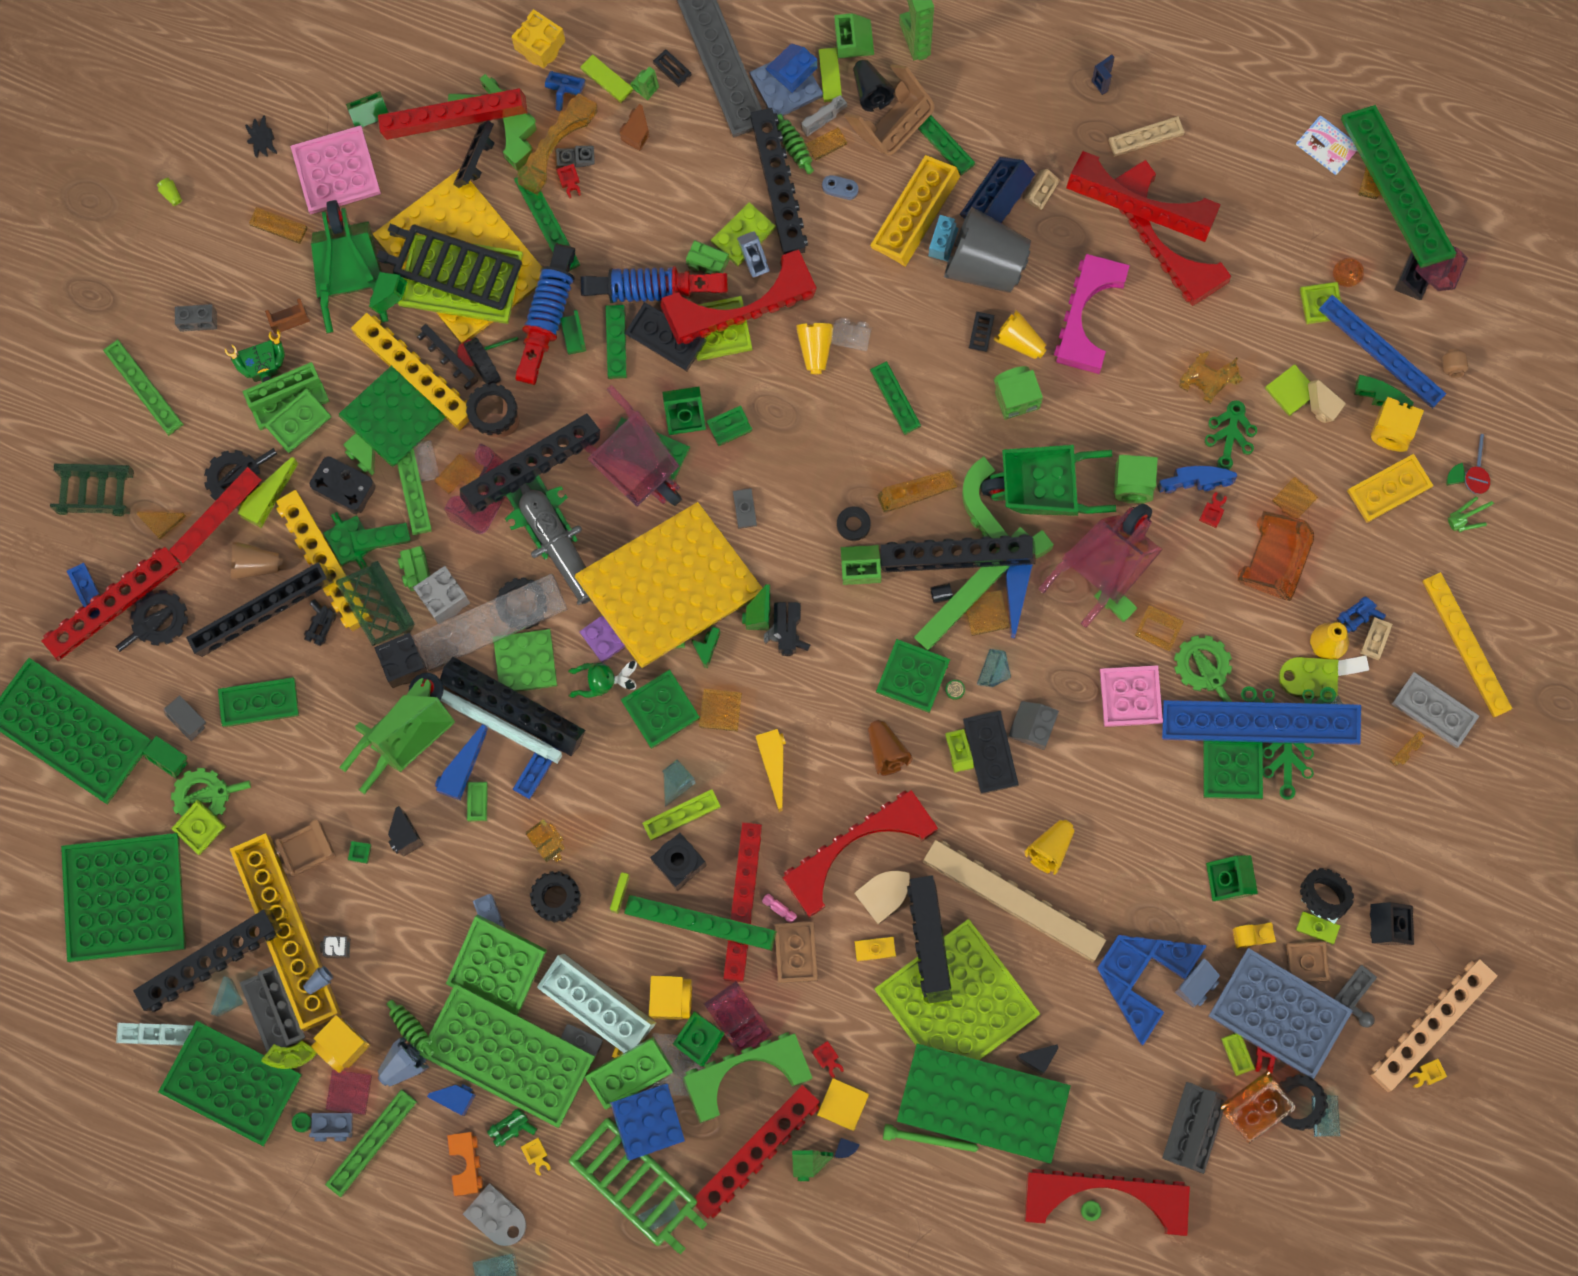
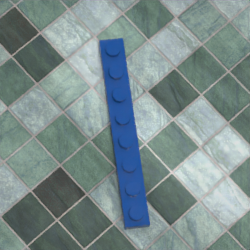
[1319,295,1447,409]

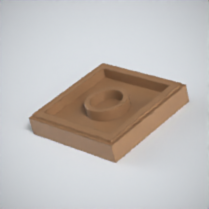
[1286,941,1330,983]

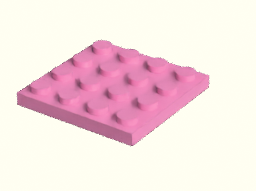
[290,126,381,215]

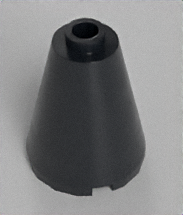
[853,60,895,112]

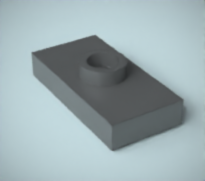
[733,488,757,529]
[561,1023,604,1058]

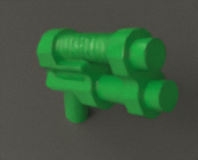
[487,1109,538,1147]

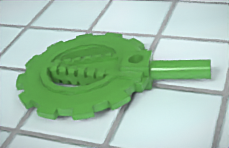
[1174,635,1232,702]
[171,768,251,817]

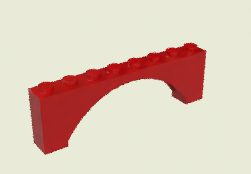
[1066,151,1221,242]
[1114,160,1232,306]
[660,249,817,344]
[782,790,938,918]
[1024,1169,1190,1236]

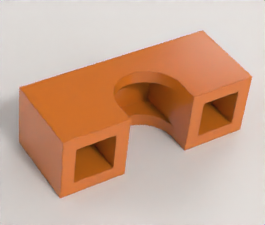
[447,1132,483,1196]

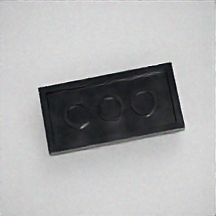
[625,302,707,372]
[963,710,1019,794]

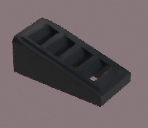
[969,311,995,352]

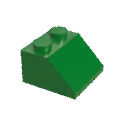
[662,386,706,435]
[1206,855,1258,902]

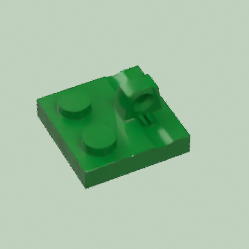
[673,1011,725,1067]

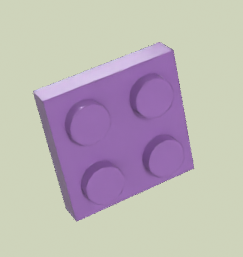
[579,615,626,663]

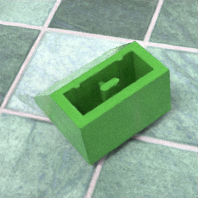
[834,13,874,58]
[841,545,881,585]

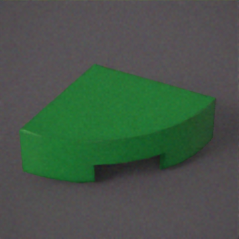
[1446,463,1465,486]

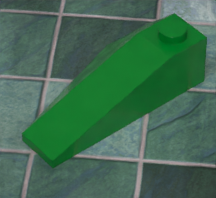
[792,1150,833,1181]

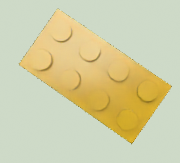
[1347,454,1434,523]

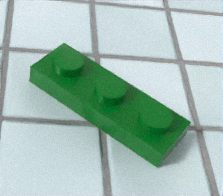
[350,523,411,552]

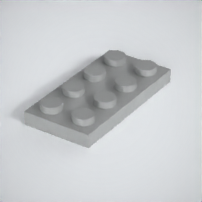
[1392,672,1479,748]

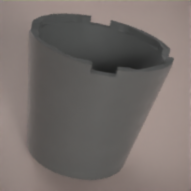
[944,207,1031,293]

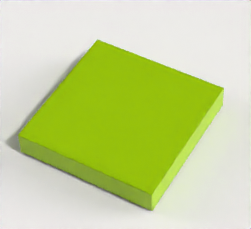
[1300,282,1342,324]
[1265,364,1310,417]
[171,800,226,855]

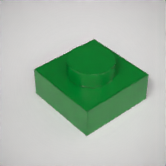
[348,841,372,864]

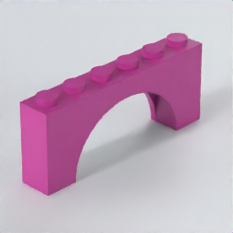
[1054,254,1130,374]

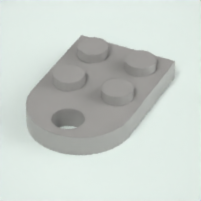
[463,1183,526,1246]

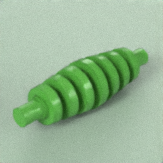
[777,114,814,174]
[387,1000,435,1057]

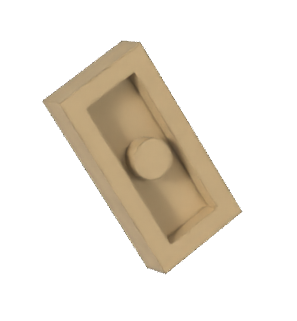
[1360,617,1393,660]

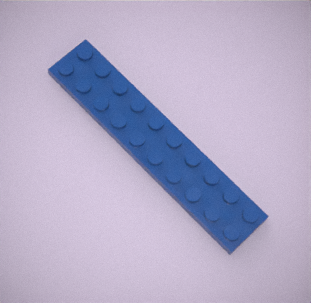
[1162,700,1361,745]

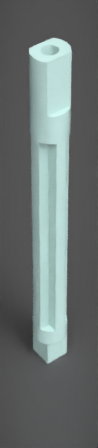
[440,689,562,764]

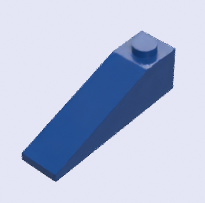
[1004,565,1032,639]
[435,725,488,801]

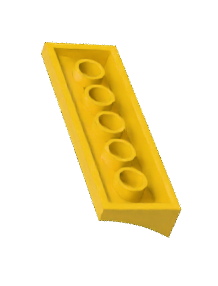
[870,155,960,267]

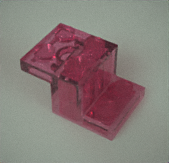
[704,981,773,1055]

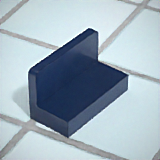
[1092,54,1115,95]

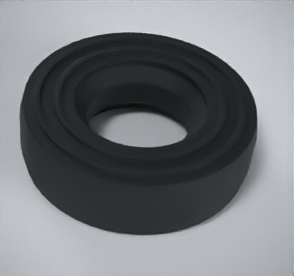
[837,506,871,541]

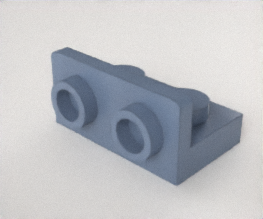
[309,1113,353,1142]

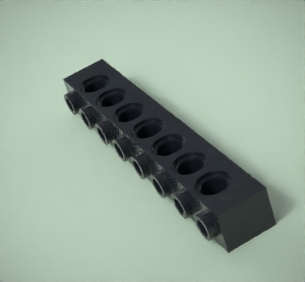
[750,108,808,255]
[460,413,600,514]
[880,534,1036,573]
[186,562,334,657]
[440,657,586,756]
[133,909,282,1012]

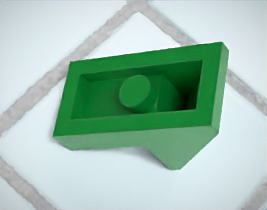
[692,627,721,669]

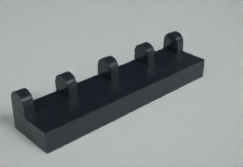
[417,324,478,390]

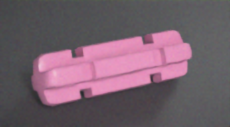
[762,894,797,923]

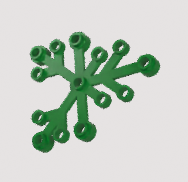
[1241,686,1336,800]

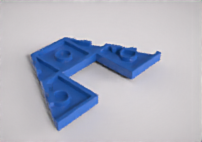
[1097,935,1206,1046]

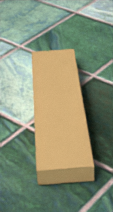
[1108,116,1185,157]

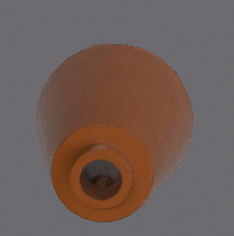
[868,720,913,776]

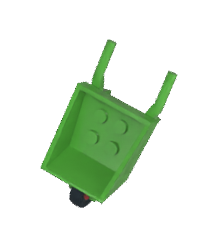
[339,673,455,795]

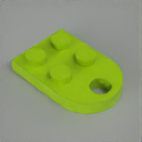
[1279,657,1338,699]

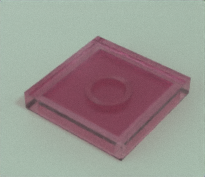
[325,1070,372,1115]

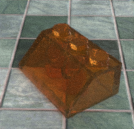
[1221,1070,1297,1144]

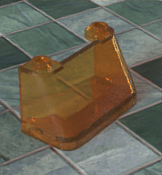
[1238,511,1314,601]

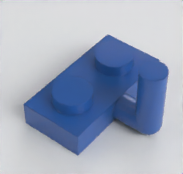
[545,71,585,111]

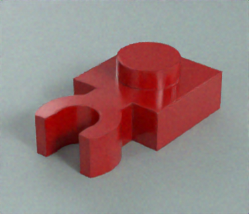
[556,164,581,199]
[1199,492,1227,528]
[811,1041,844,1078]

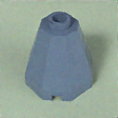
[378,1037,429,1086]

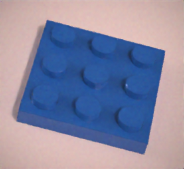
[610,1083,685,1160]

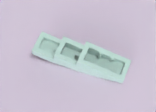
[116,1023,193,1046]

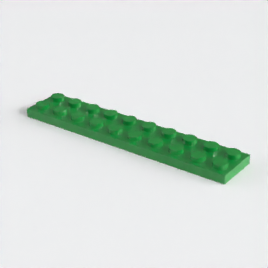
[1341,105,1457,268]

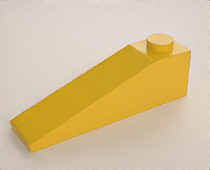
[755,729,786,812]

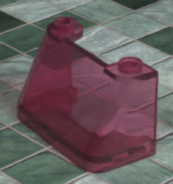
[444,443,506,534]

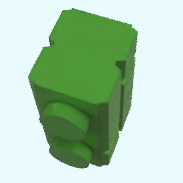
[686,240,729,274]
[398,546,430,591]

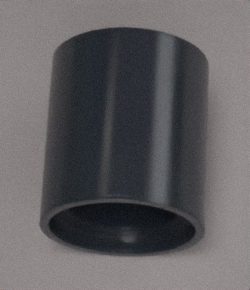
[930,583,953,604]

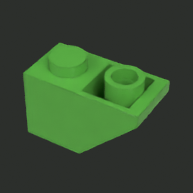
[343,433,375,475]

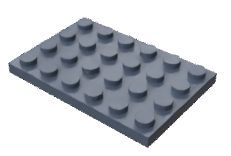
[1208,948,1353,1079]

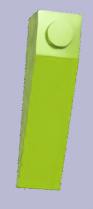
[238,457,298,528]

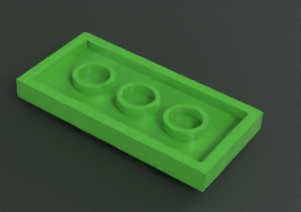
[585,1037,674,1110]

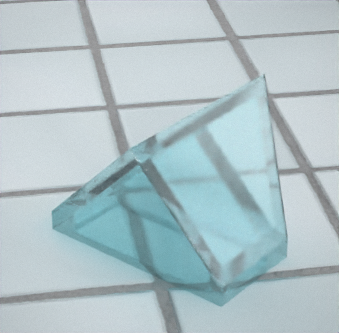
[662,760,695,807]

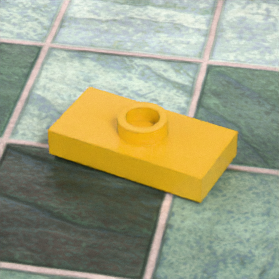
[854,937,896,962]

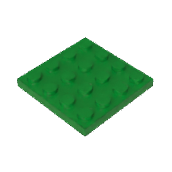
[339,365,446,467]

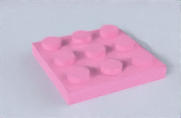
[1100,666,1163,727]

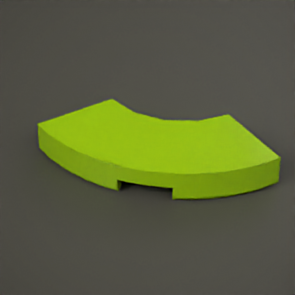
[261,1041,317,1069]

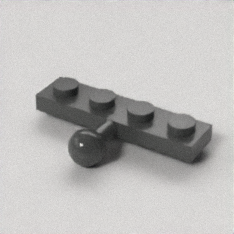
[1334,965,1377,1028]

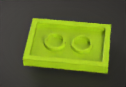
[711,202,776,267]

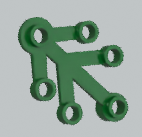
[1204,400,1258,470]

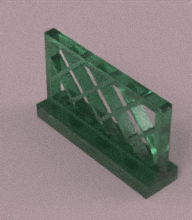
[336,561,415,646]

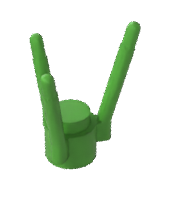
[1448,496,1494,533]

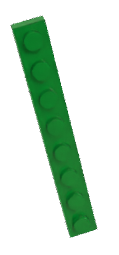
[624,895,777,951]

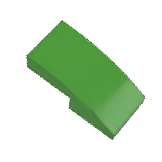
[1094,582,1137,622]

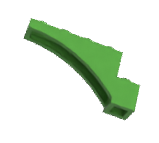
[480,74,537,171]

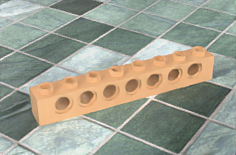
[1370,959,1497,1092]

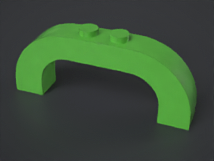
[962,457,1054,559]

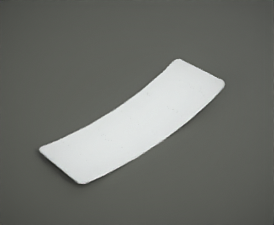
[1338,656,1369,676]

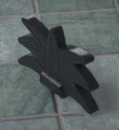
[245,115,277,158]

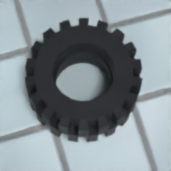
[530,871,581,923]

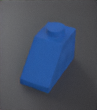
[427,1084,476,1116]

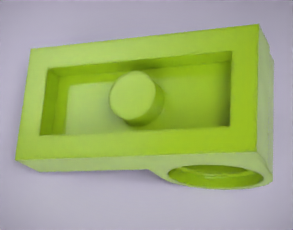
[945,729,974,773]

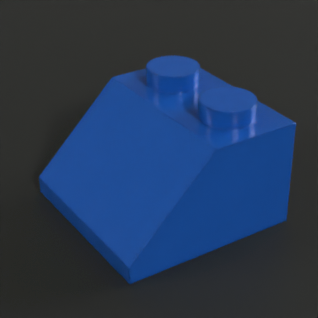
[766,43,817,93]

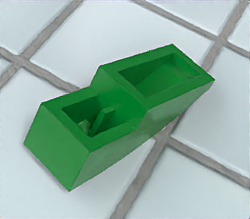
[1354,375,1414,409]

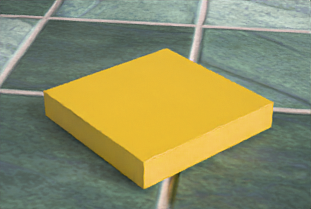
[817,1078,869,1131]

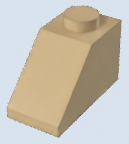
[1308,380,1346,423]

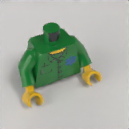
[225,330,285,383]

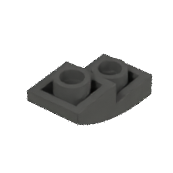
[555,146,595,169]

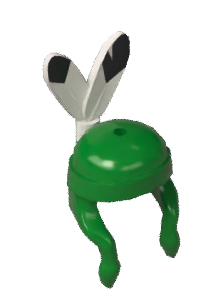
[568,661,637,698]

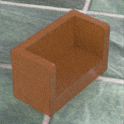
[265,298,310,334]

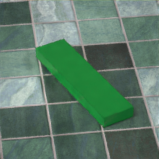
[918,115,975,176]
[870,361,921,435]

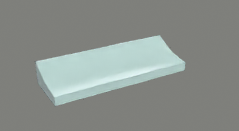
[537,954,656,1053]

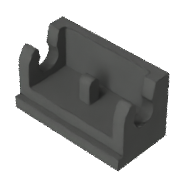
[164,695,206,741]

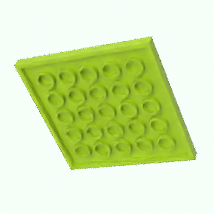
[874,919,1040,1060]

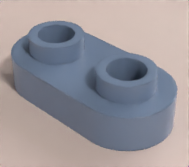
[822,175,859,200]

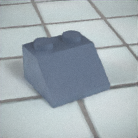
[1175,959,1220,1008]

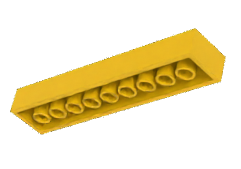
[230,833,342,1031]

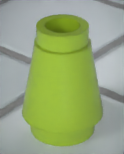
[157,178,182,206]

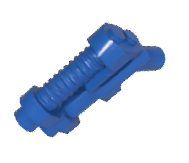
[1337,596,1386,633]

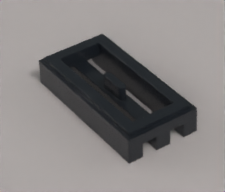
[653,49,692,87]

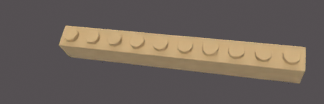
[923,840,1106,962]

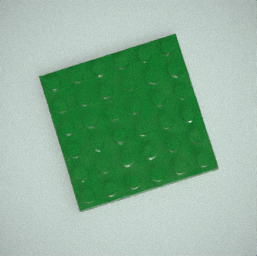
[61,833,186,963]

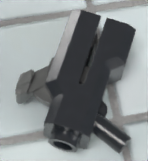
[764,602,811,656]

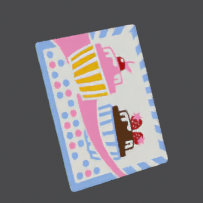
[1296,116,1357,175]

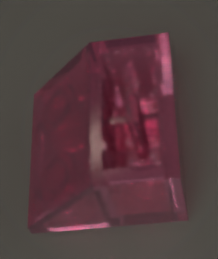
[1416,246,1468,291]

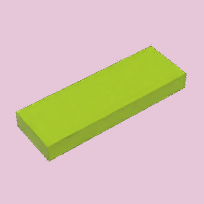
[819,47,842,102]
[580,54,633,103]

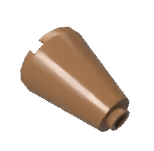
[231,542,282,579]

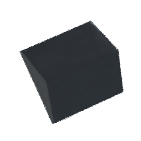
[1394,251,1435,300]
[1016,1044,1058,1075]

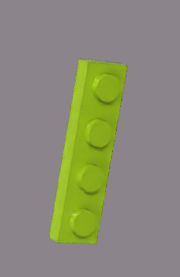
[642,789,721,841]

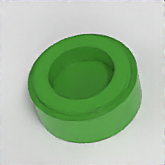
[1081,1201,1101,1221]

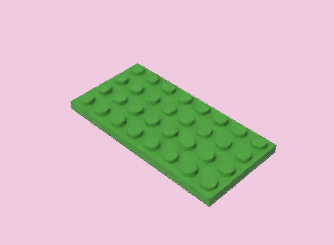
[419,984,596,1128]

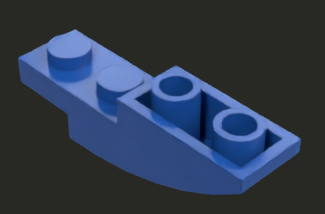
[1158,466,1237,493]

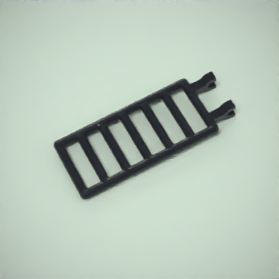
[377,223,522,310]

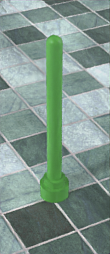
[883,1124,978,1152]

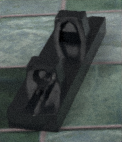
[453,120,495,188]

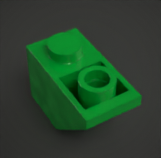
[369,272,407,314]

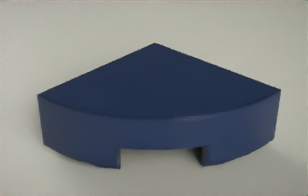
[835,1138,860,1158]

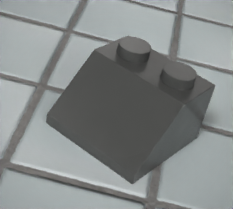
[1008,701,1059,750]

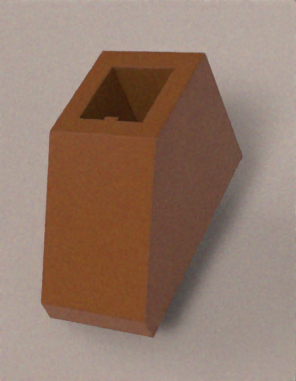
[619,104,649,151]

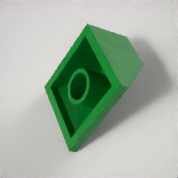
[742,584,771,631]

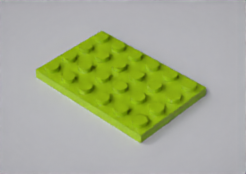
[398,234,523,324]

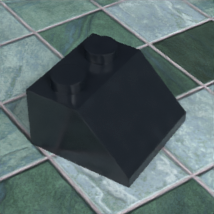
[388,806,424,857]
[1370,902,1414,945]

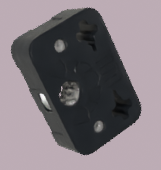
[309,456,376,515]

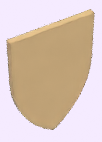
[855,871,910,924]

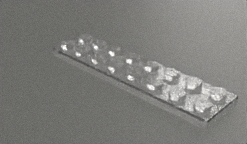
[413,574,568,671]

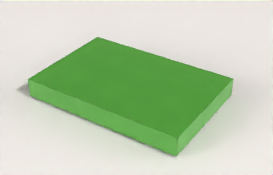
[264,388,332,453]

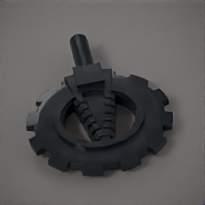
[204,448,277,505]
[115,590,188,652]

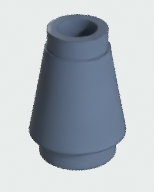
[303,966,333,995]

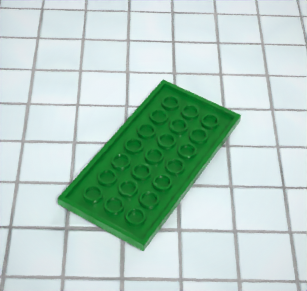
[0,658,152,805]
[896,1043,1071,1164]

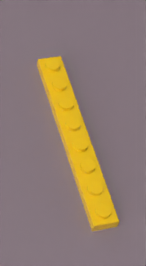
[1422,572,1513,718]

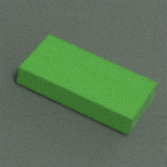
[467,782,488,821]

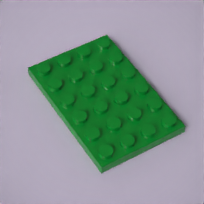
[158,1021,302,1147]

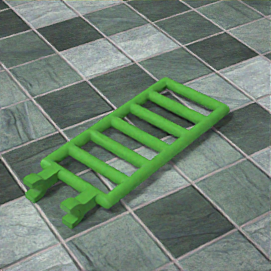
[569,1118,708,1255]

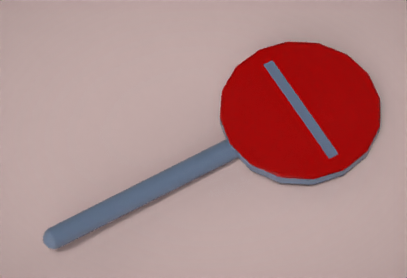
[1465,434,1491,494]

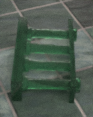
[50,463,134,517]

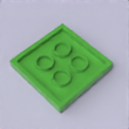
[493,629,558,692]

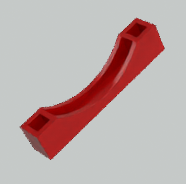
[169,467,262,563]

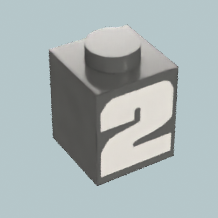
[320,936,351,958]

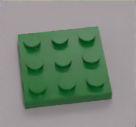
[876,639,950,713]
[621,670,700,749]
[1203,741,1263,800]

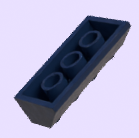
[959,157,1035,223]

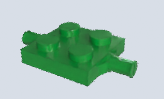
[323,512,374,570]

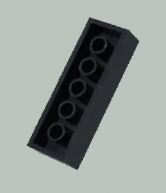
[907,875,953,1003]

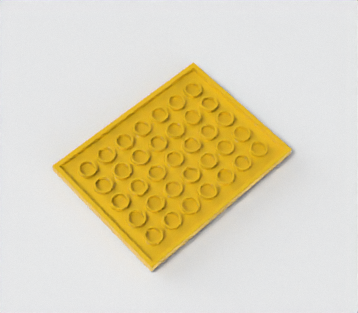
[372,169,542,344]
[575,502,762,668]

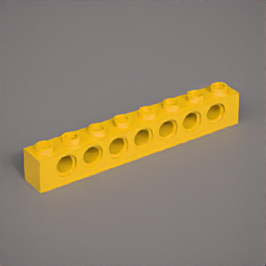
[351,313,469,431]
[276,490,372,631]

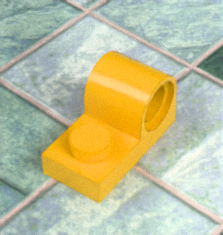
[1232,922,1276,949]

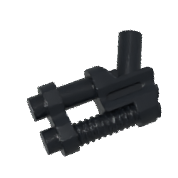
[304,599,337,647]

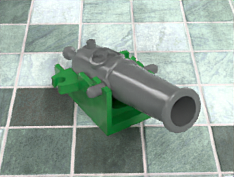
[504,473,591,605]

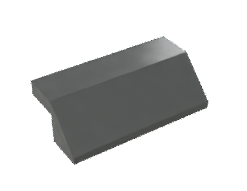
[239,965,305,1052]
[1162,1082,1228,1174]

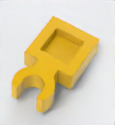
[1408,1059,1447,1088]
[521,1138,551,1176]

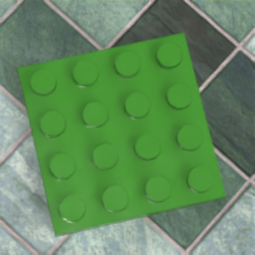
[446,914,547,1015]

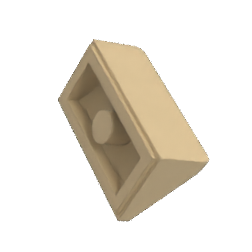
[1023,169,1060,210]

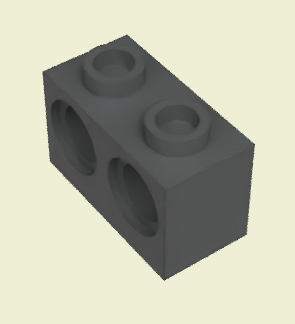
[175,304,217,332]

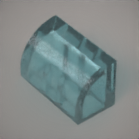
[1311,1095,1340,1137]

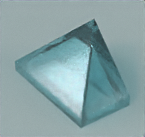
[977,649,1011,688]
[211,976,244,1017]

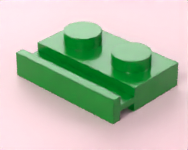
[707,405,752,447]

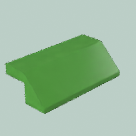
[242,362,330,431]

